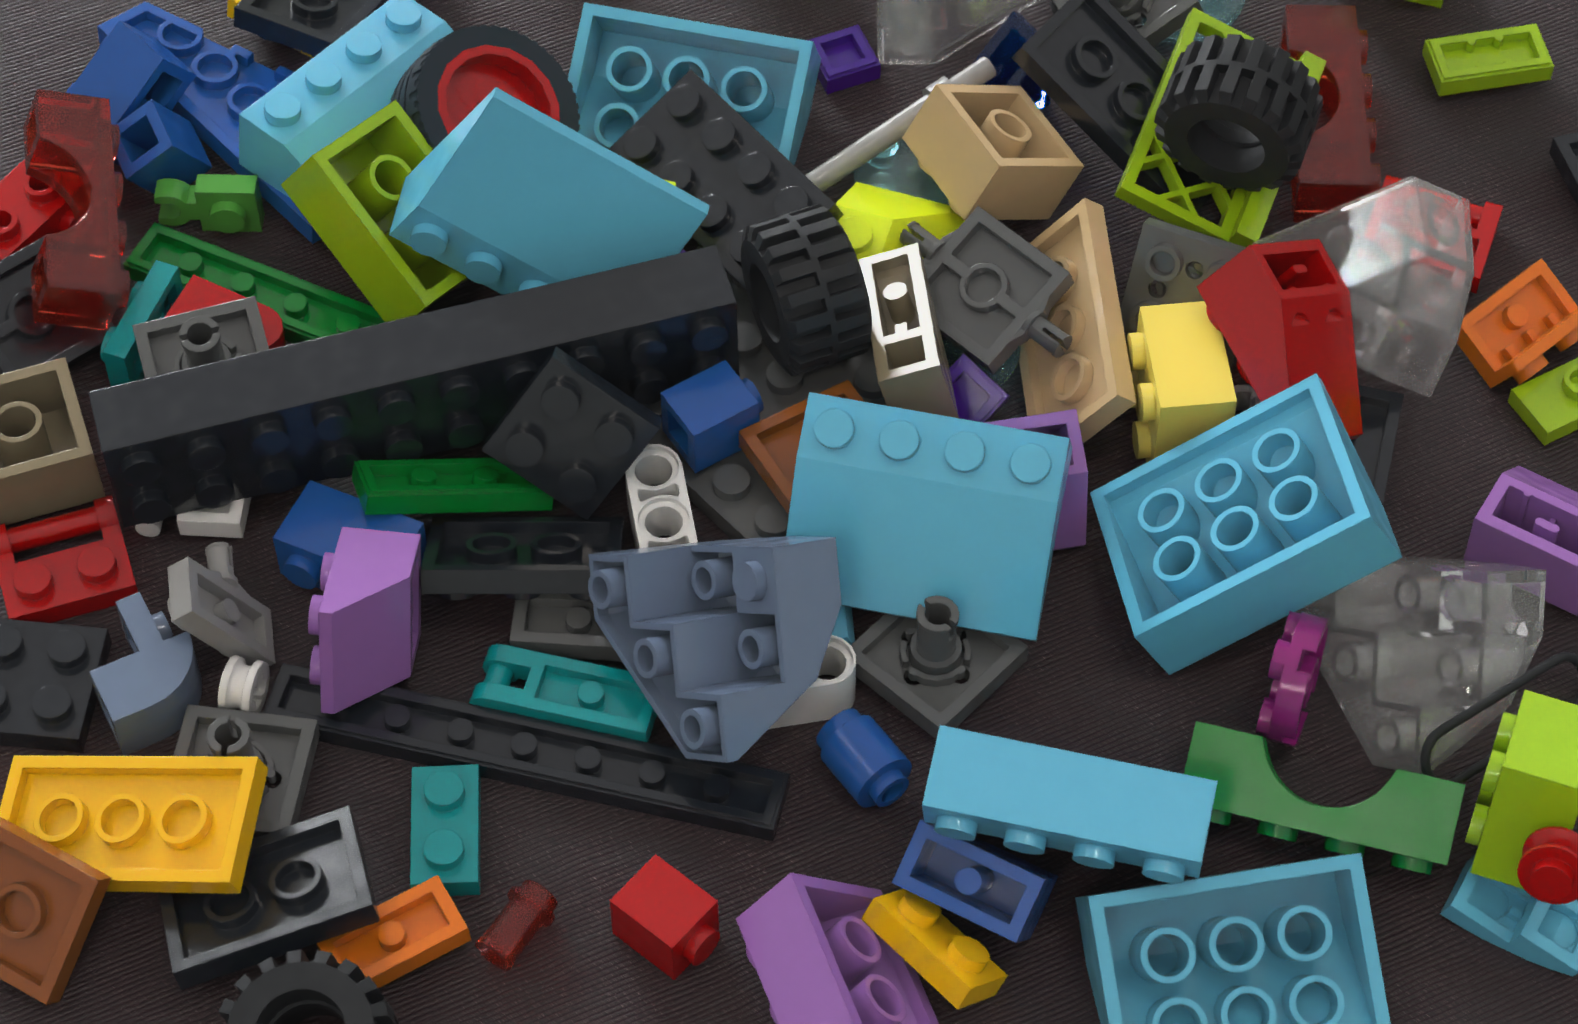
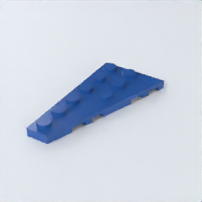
[98,2,321,244]

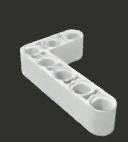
[625,444,856,729]

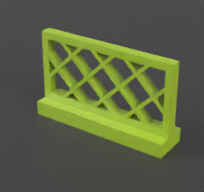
[1114,8,1327,247]

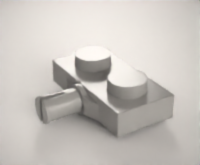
[167,542,276,666]

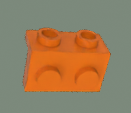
[1447,258,1578,388]

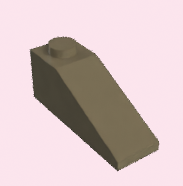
[858,243,959,418]

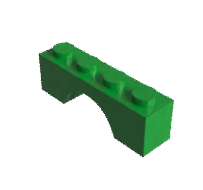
[1184,721,1466,875]

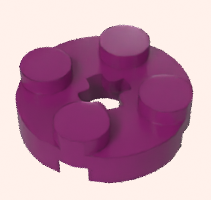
[1255,611,1329,748]

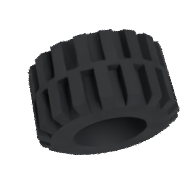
[1154,34,1323,192]
[741,204,872,376]
[219,950,399,1024]

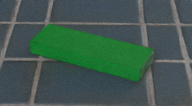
[352,458,554,515]

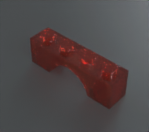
[1279,5,1381,223]
[23,89,130,330]

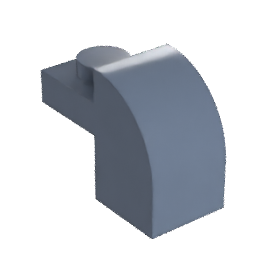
[89,592,202,756]

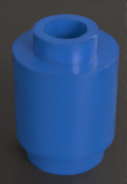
[816,708,912,807]

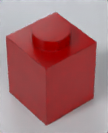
[609,854,720,980]

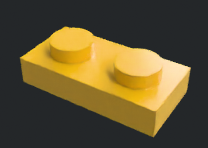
[861,889,1008,1010]

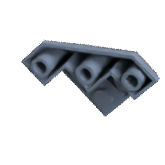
[588,536,842,763]

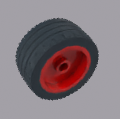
[390,25,580,150]

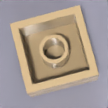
[902,84,1084,220]

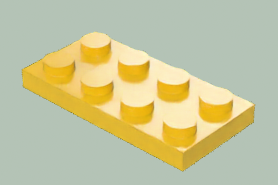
[0,755,268,894]

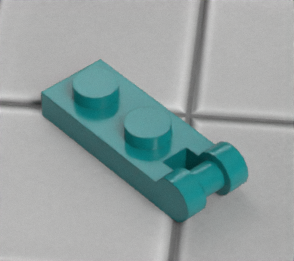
[469,644,657,742]

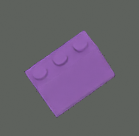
[736,872,939,1024]

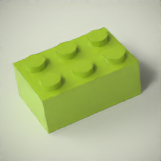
[281,100,468,322]

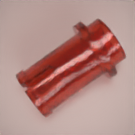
[475,880,558,971]

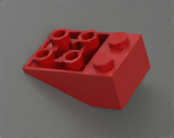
[1196,239,1363,440]

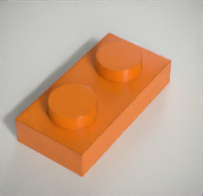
[316,875,471,988]

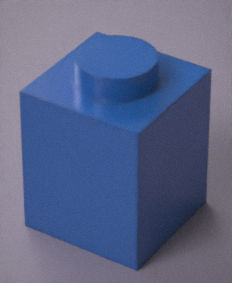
[106,99,213,194]
[660,360,764,473]

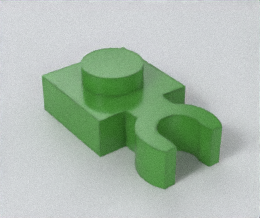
[154,174,265,233]

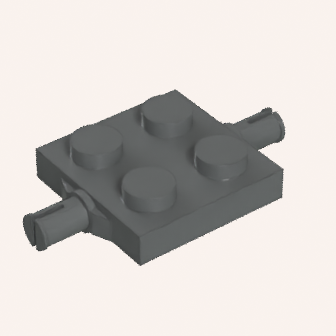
[899,206,1074,375]

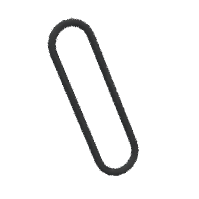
[1420,652,1578,783]

